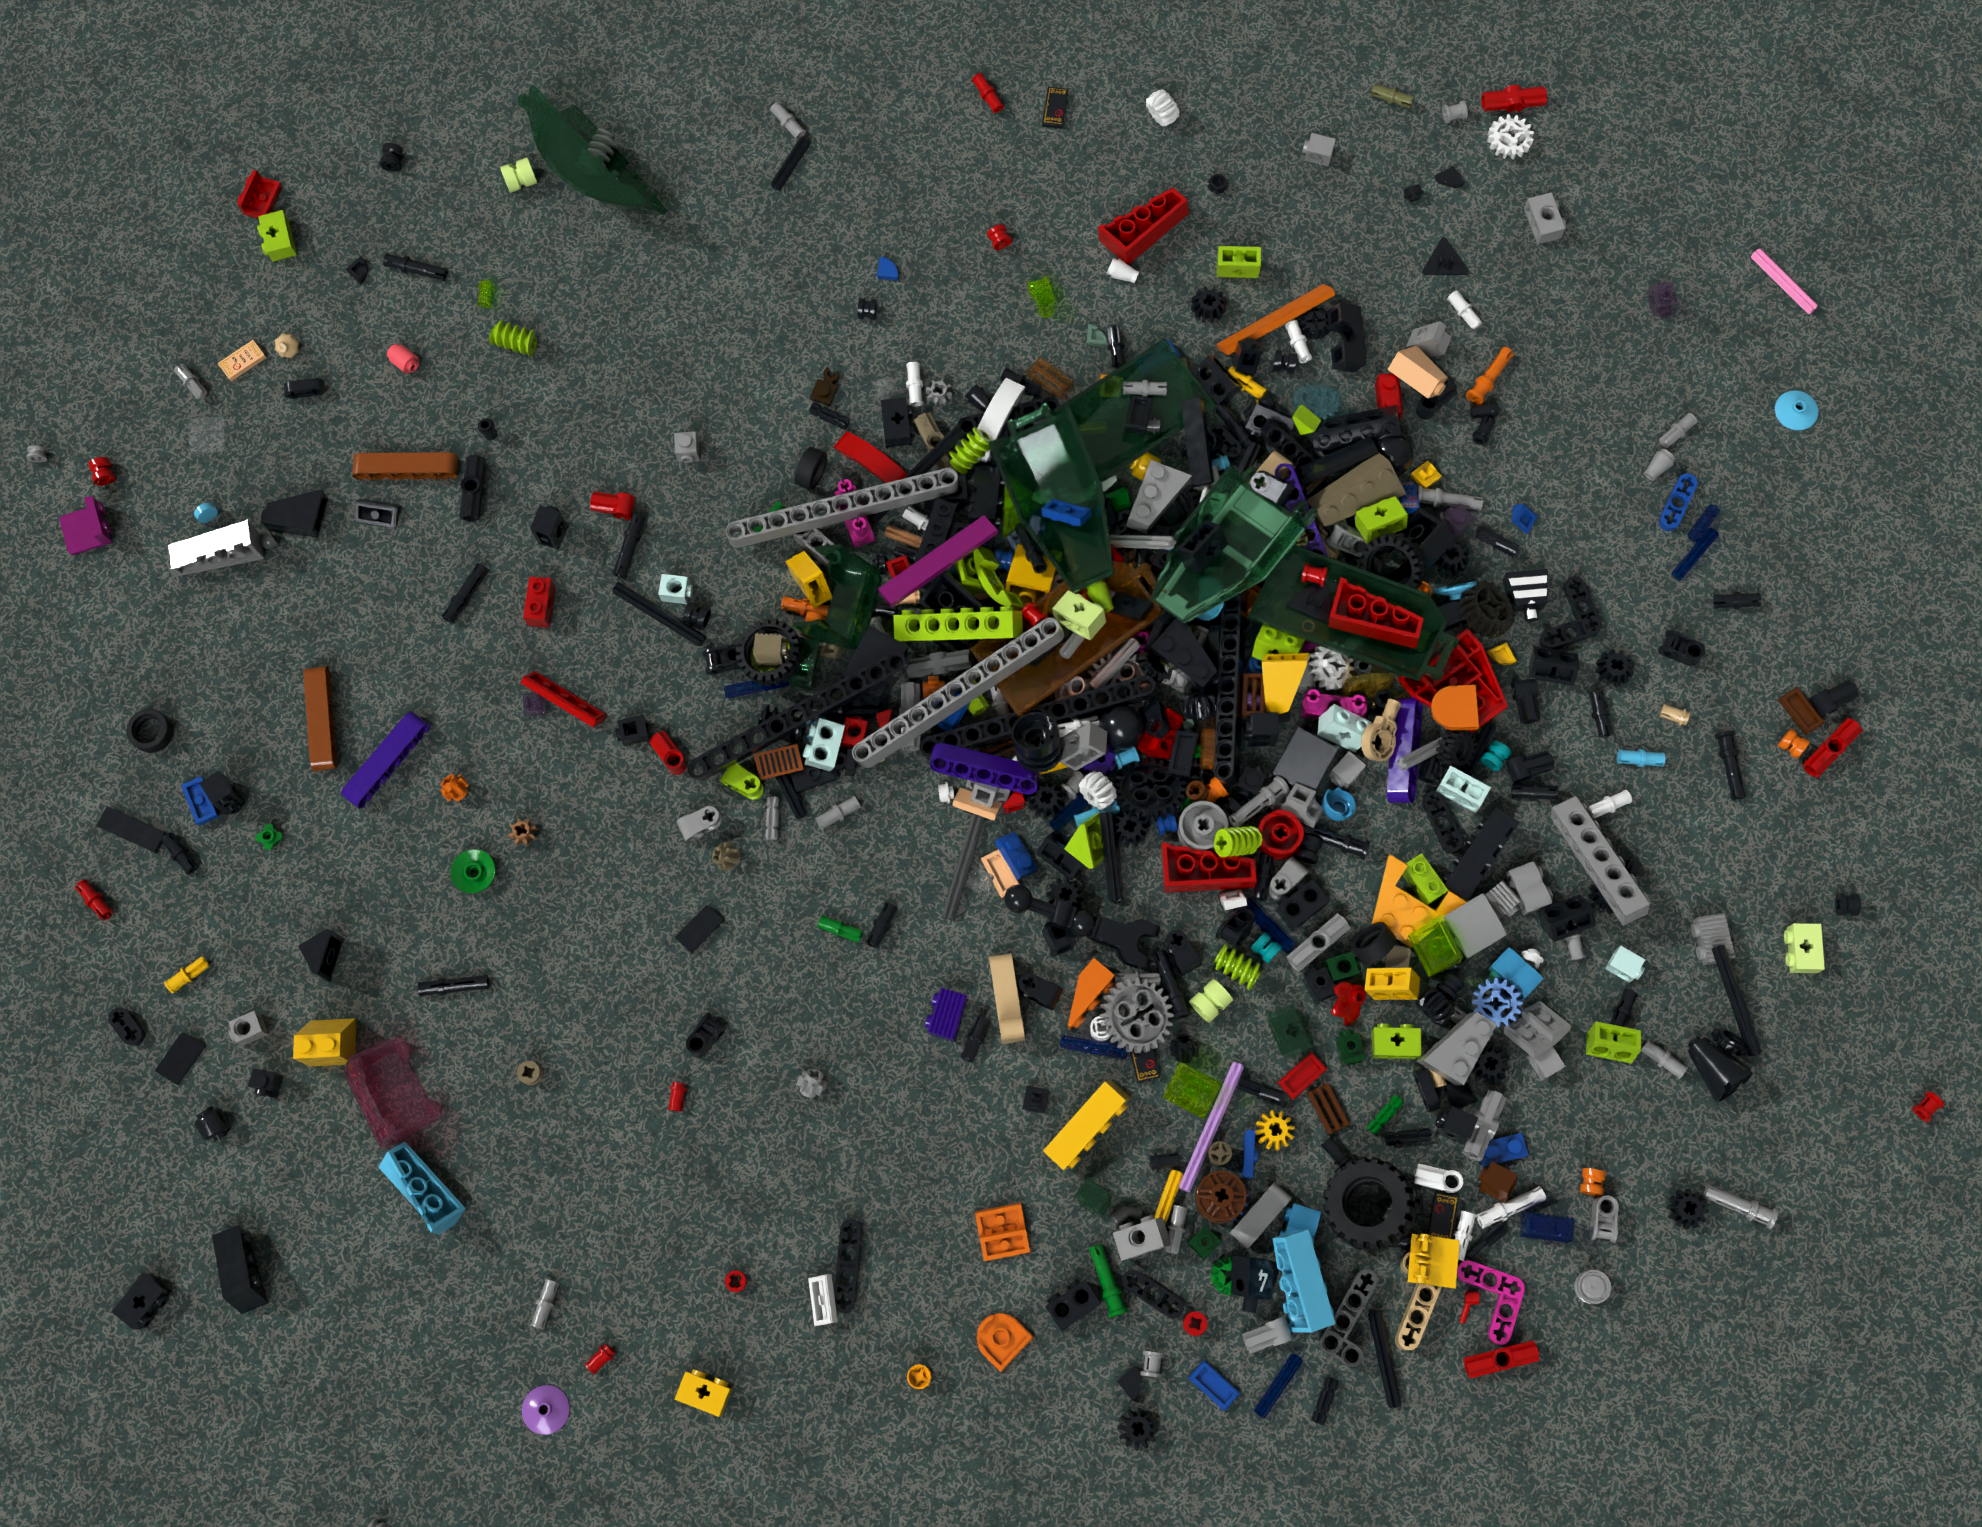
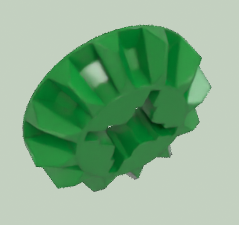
[1211,1256,1233,1295]

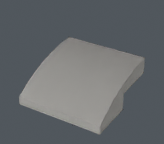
[1443,893,1507,959]
[1504,1001,1571,1058]

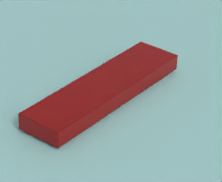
[521,671,606,727]

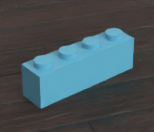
[379,1141,466,1235]
[1273,1229,1335,1333]

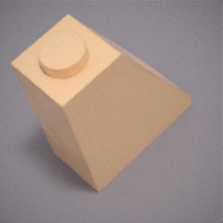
[1388,346,1448,399]

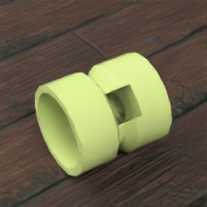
[500,157,537,193]
[1189,979,1233,1023]

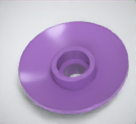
[522,1385,570,1435]

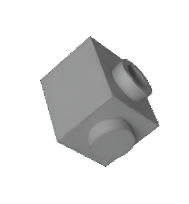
[674,432,700,463]

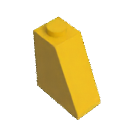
[785,551,833,608]
[1262,653,1310,715]

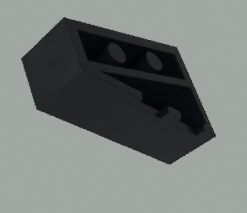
[212,1225,269,1314]

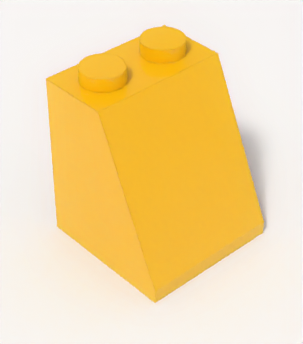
[1004,544,1060,614]
[293,1018,356,1067]

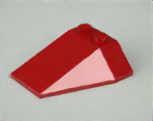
[1397,629,1508,733]

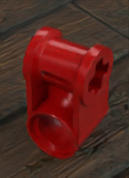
[1022,602,1054,643]

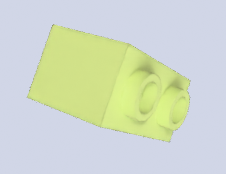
[1052,590,1106,641]
[1784,923,1825,973]

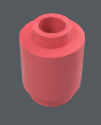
[387,344,419,374]

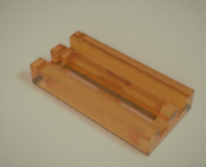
[1026,357,1073,399]

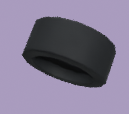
[794,446,827,490]
[126,709,173,753]
[1351,922,1396,965]

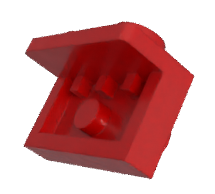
[237,170,282,219]

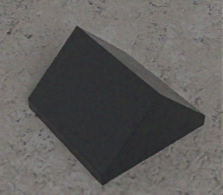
[298,929,344,982]

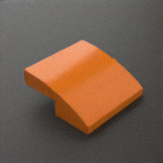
[975,1202,1030,1261]

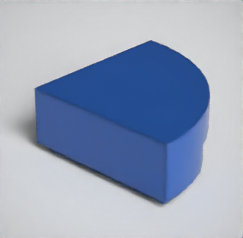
[877,257,899,281]

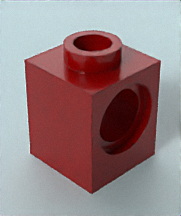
[840,716,869,749]

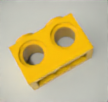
[1365,968,1420,1000]

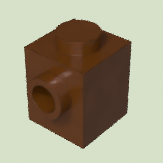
[1478,1162,1518,1204]

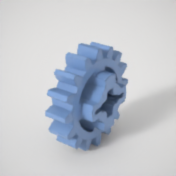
[1472,976,1524,1027]

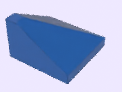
[1511,504,1538,534]

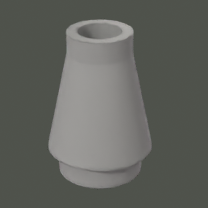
[1643,449,1676,481]

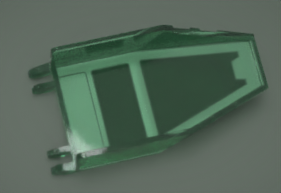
[1151,465,1318,624]

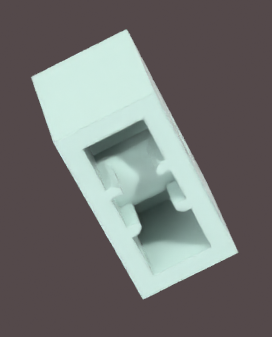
[1317,704,1372,752]

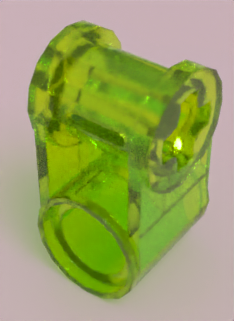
[1026,275,1055,318]

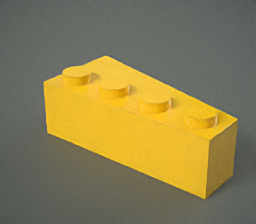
[1043,1079,1131,1170]

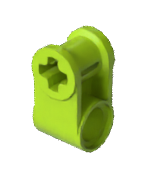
[720,763,764,800]

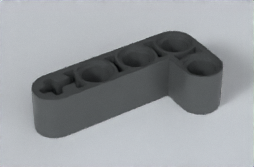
[1318,1269,1378,1367]

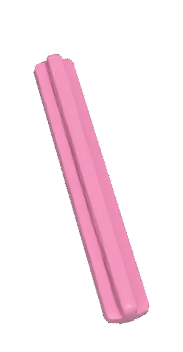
[1751,248,1818,314]

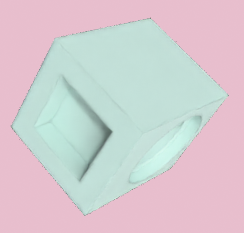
[658,574,693,604]
[1605,946,1645,983]

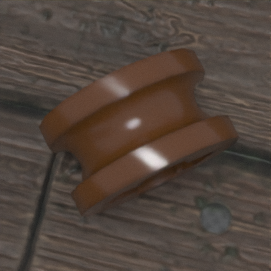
[1186,780,1209,803]

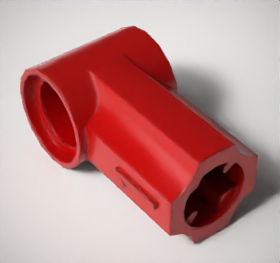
[590,491,636,520]
[649,731,687,775]

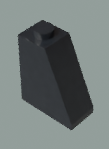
[261,490,328,538]

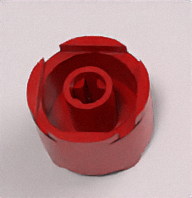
[1258,810,1304,860]

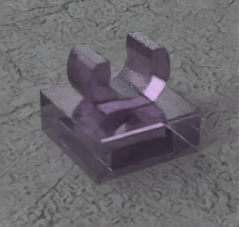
[522,692,547,717]

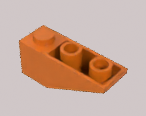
[1067,958,1115,1030]

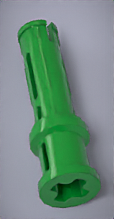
[1088,1244,1129,1319]

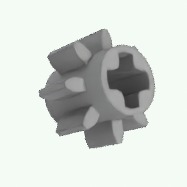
[926,379,952,407]
[796,1069,827,1098]

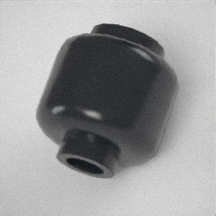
[194,1106,230,1142]

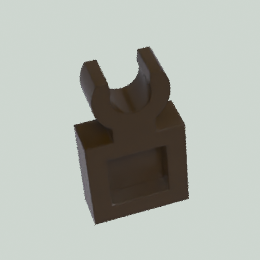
[810,367,840,407]

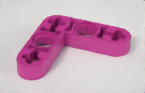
[1457,1260,1525,1345]

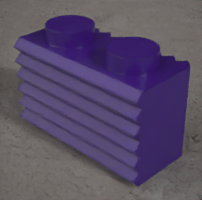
[925,988,968,1042]

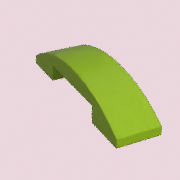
[973,546,1025,611]

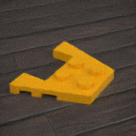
[1372,854,1467,948]

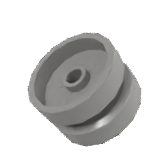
[1177,801,1228,853]

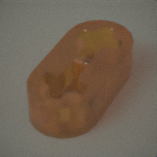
[1200,728,1215,770]

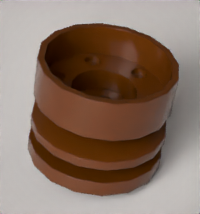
[1195,1170,1247,1224]

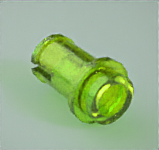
[477,280,495,308]

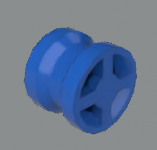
[995,549,1014,572]
[1156,813,1177,835]

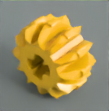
[1255,1110,1295,1151]

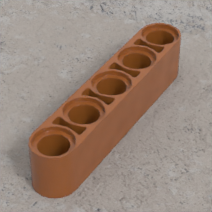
[352,452,458,480]
[303,666,338,772]

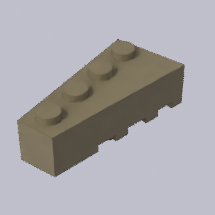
[1307,452,1407,526]

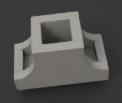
[1406,321,1451,358]
[966,780,1011,808]
[1273,783,1323,828]

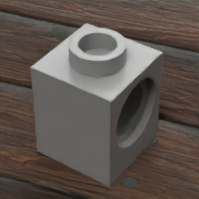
[1302,133,1336,167]
[1329,751,1366,790]
[228,1011,269,1046]
[1527,1047,1566,1081]

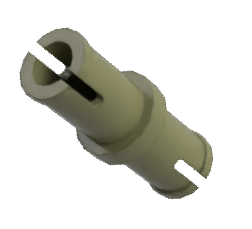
[1371,83,1414,109]

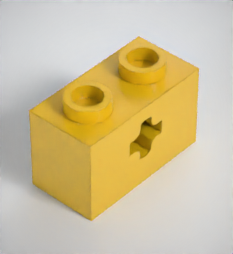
[674,1369,732,1417]

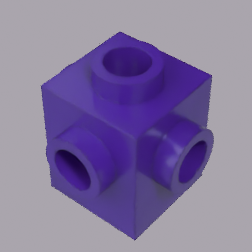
[1081,746,1116,776]

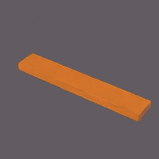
[1216,284,1335,355]

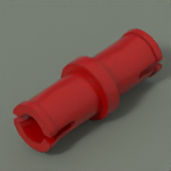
[971,73,1004,114]
[75,879,113,921]

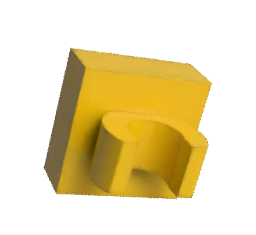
[1410,461,1442,489]

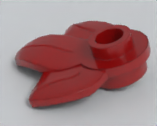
[1331,982,1366,1026]

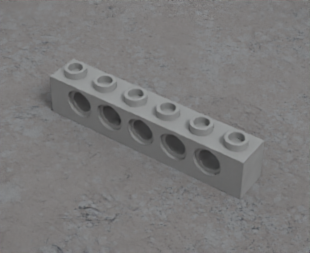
[1551,796,1650,926]

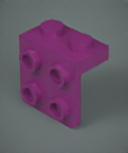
[59,495,112,555]

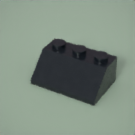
[918,570,986,645]

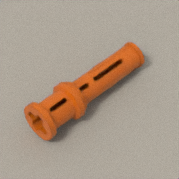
[1466,347,1514,405]

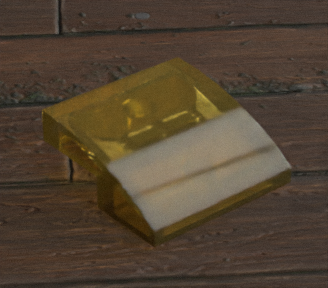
[1340,673,1394,699]

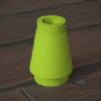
[1086,579,1114,613]

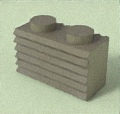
[753,633,790,668]

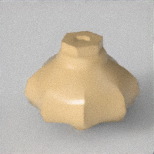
[274,333,299,359]

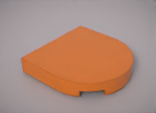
[1431,685,1479,730]
[976,1313,1034,1372]

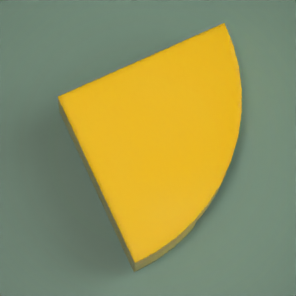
[1486,642,1517,665]

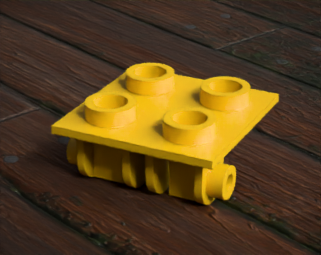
[1407,1234,1460,1289]

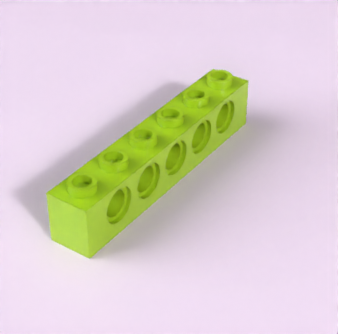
[893,606,1023,641]

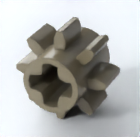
[712,842,740,871]

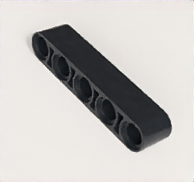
[957,397,1060,441]

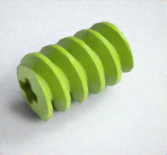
[489,320,537,356]
[949,427,995,474]
[1214,826,1263,857]
[1213,943,1264,991]

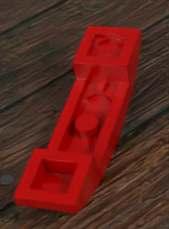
[833,432,907,484]

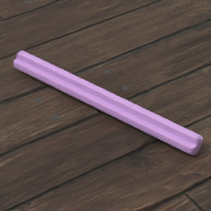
[1179,1062,1244,1192]

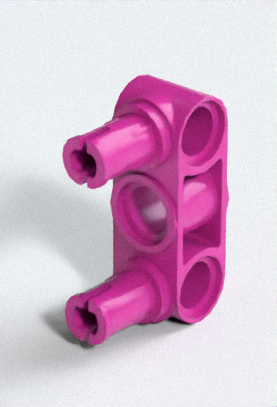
[834,479,875,548]
[1301,689,1368,720]

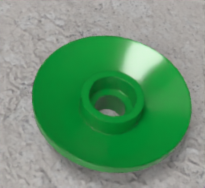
[450,849,496,894]

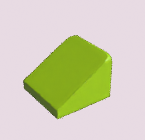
[1292,405,1321,435]

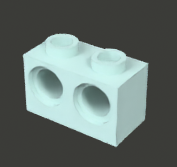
[803,718,845,771]
[1436,766,1491,813]

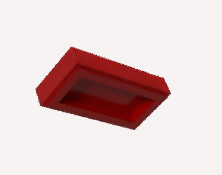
[1277,1052,1327,1100]

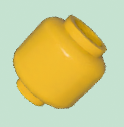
[1130,451,1161,481]

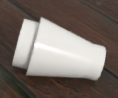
[1106,258,1139,283]

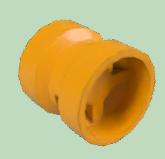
[907,1364,932,1389]

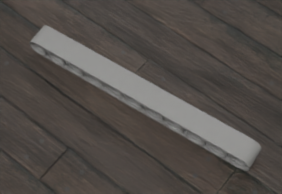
[726,468,959,548]
[852,618,1064,768]

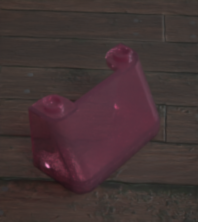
[344,1036,442,1150]

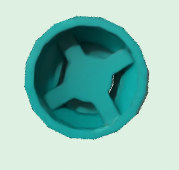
[1480,740,1512,771]
[1250,932,1283,964]

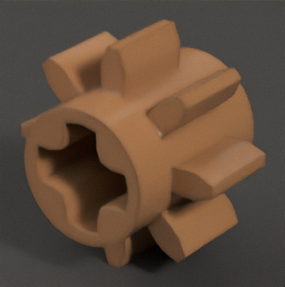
[509,818,538,847]

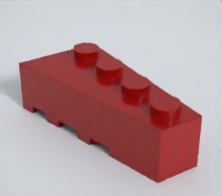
[1097,188,1189,265]
[1328,577,1424,649]
[1161,842,1257,893]

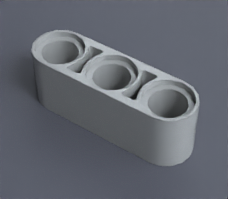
[793,518,844,571]
[1230,1182,1292,1249]

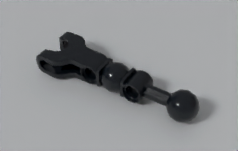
[1004,884,1161,970]

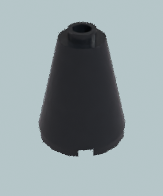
[1688,1036,1754,1102]

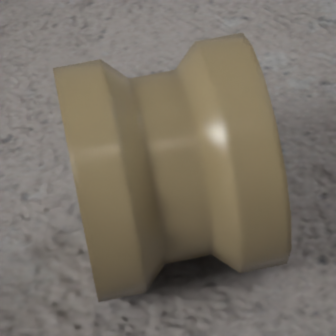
[517,1061,543,1086]
[1207,1141,1232,1167]

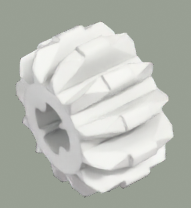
[1146,89,1179,127]
[1079,771,1117,810]

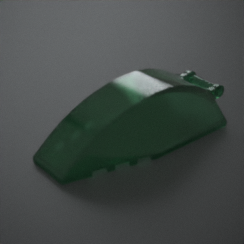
[518,86,668,215]
[989,403,1115,593]

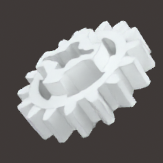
[1487,114,1534,159]
[1309,642,1354,690]

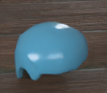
[1322,787,1356,821]

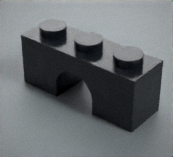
[1327,302,1366,373]

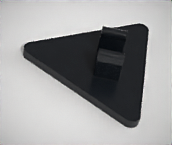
[1422,237,1469,275]
[1287,582,1331,624]

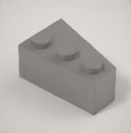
[1126,460,1192,534]
[1416,1012,1497,1085]

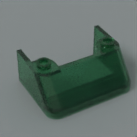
[792,544,882,650]

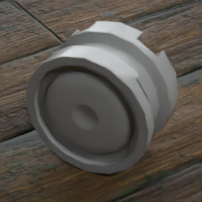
[1574,1270,1611,1304]

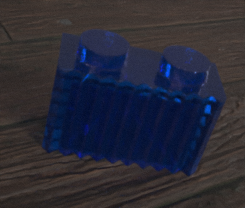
[1520,1211,1575,1243]

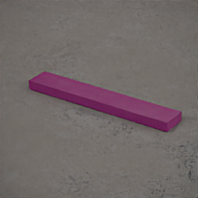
[878,515,998,607]

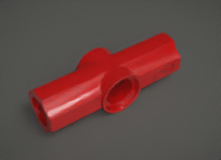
[1481,85,1547,113]
[1802,718,1863,778]
[1463,1340,1540,1379]

